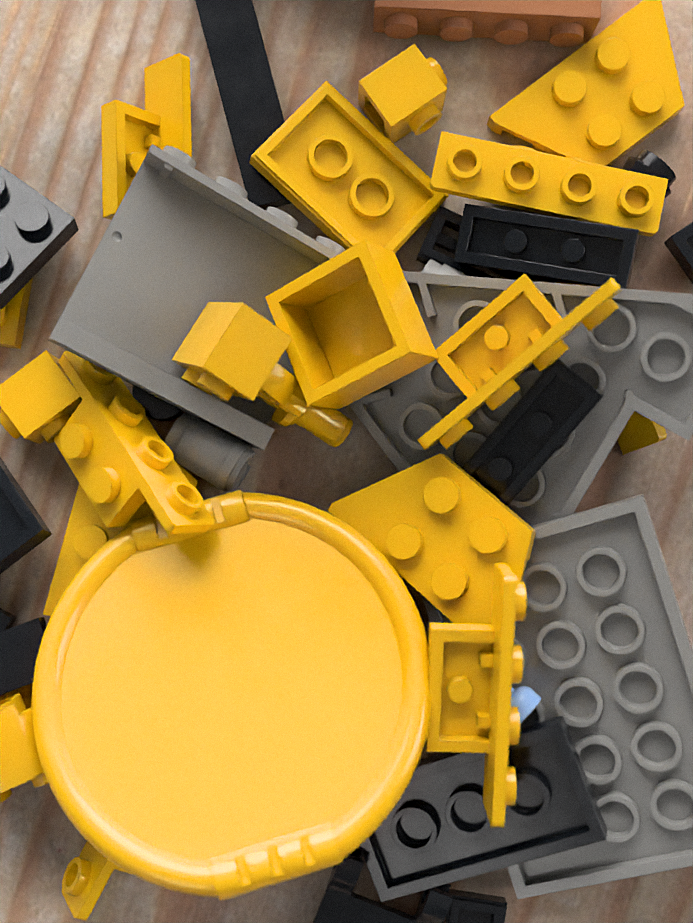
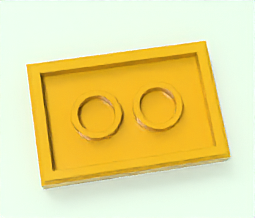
[249,80,449,254]

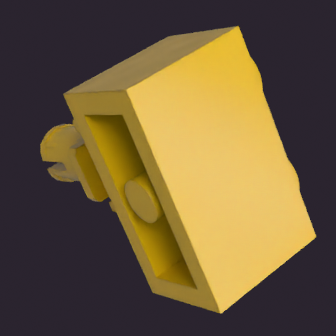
[171,302,353,447]

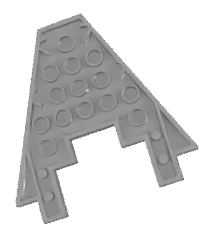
[349,271,693,648]

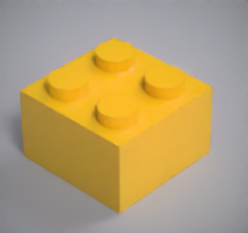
[265,239,439,409]

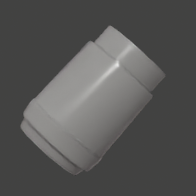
[164,412,255,492]

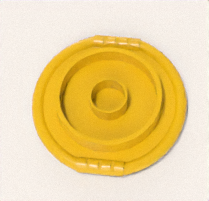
[32,489,432,901]

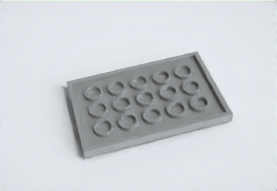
[421,494,693,899]

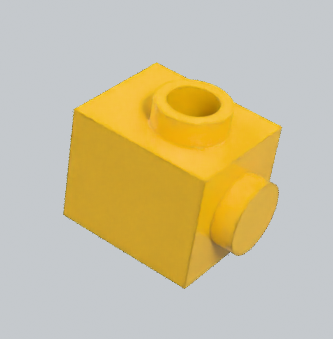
[358,43,448,143]
[0,350,82,444]

